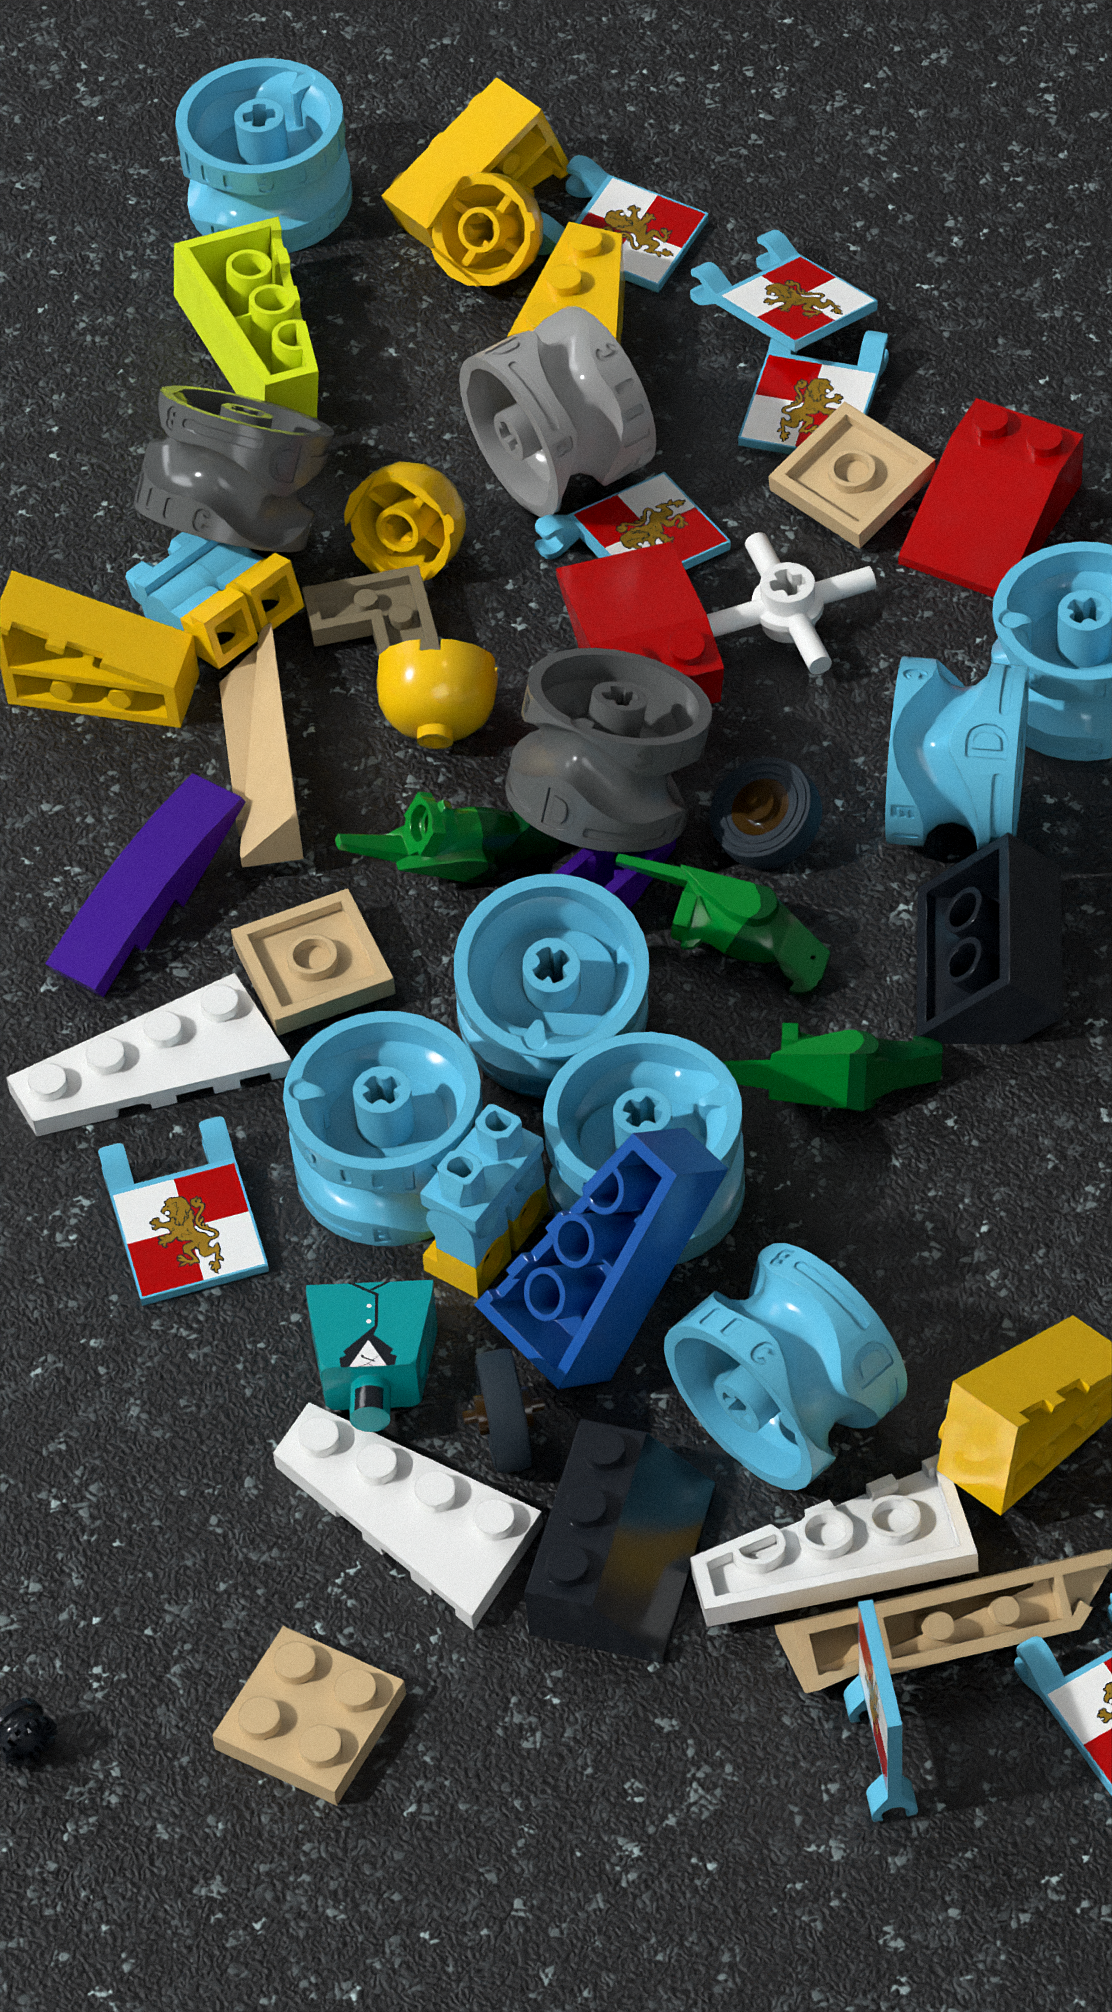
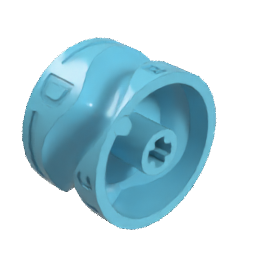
[175,58,353,253]
[991,542,1112,761]
[885,656,1029,851]
[454,874,649,1099]
[283,1011,483,1246]
[543,1032,745,1265]
[664,1243,908,1490]

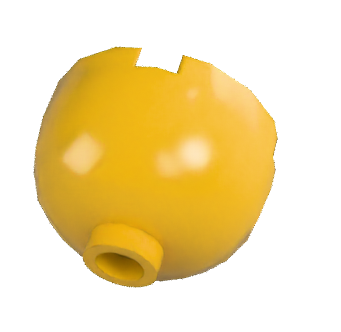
[428,172,543,286]
[344,462,466,581]
[377,639,498,749]

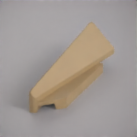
[219,623,304,867]
[774,1548,1112,1693]

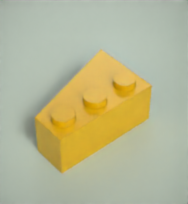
[381,77,569,249]
[507,222,625,346]
[0,570,200,728]
[937,1315,1112,1516]

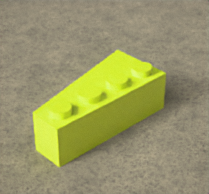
[174,216,319,419]

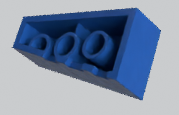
[474,1127,729,1389]

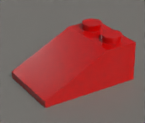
[898,398,1084,598]
[556,541,724,704]

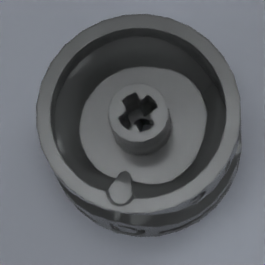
[133,385,334,552]
[505,648,712,853]

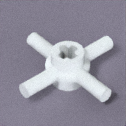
[707,532,876,674]

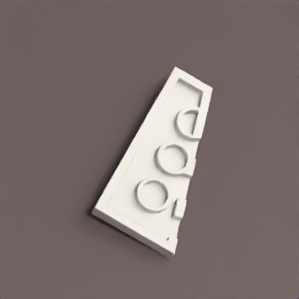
[6,973,292,1136]
[273,1402,543,1630]
[690,1453,978,1627]

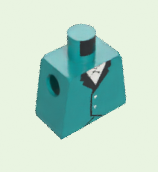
[306,1280,438,1432]

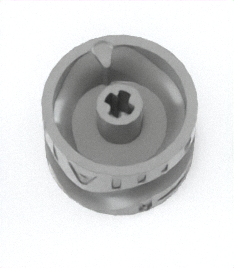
[459,306,656,517]

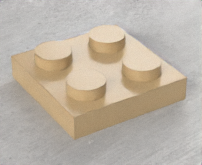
[769,401,936,549]
[231,888,396,1036]
[212,1626,406,1806]

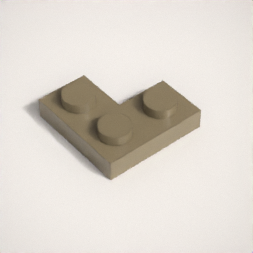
[302,565,440,656]

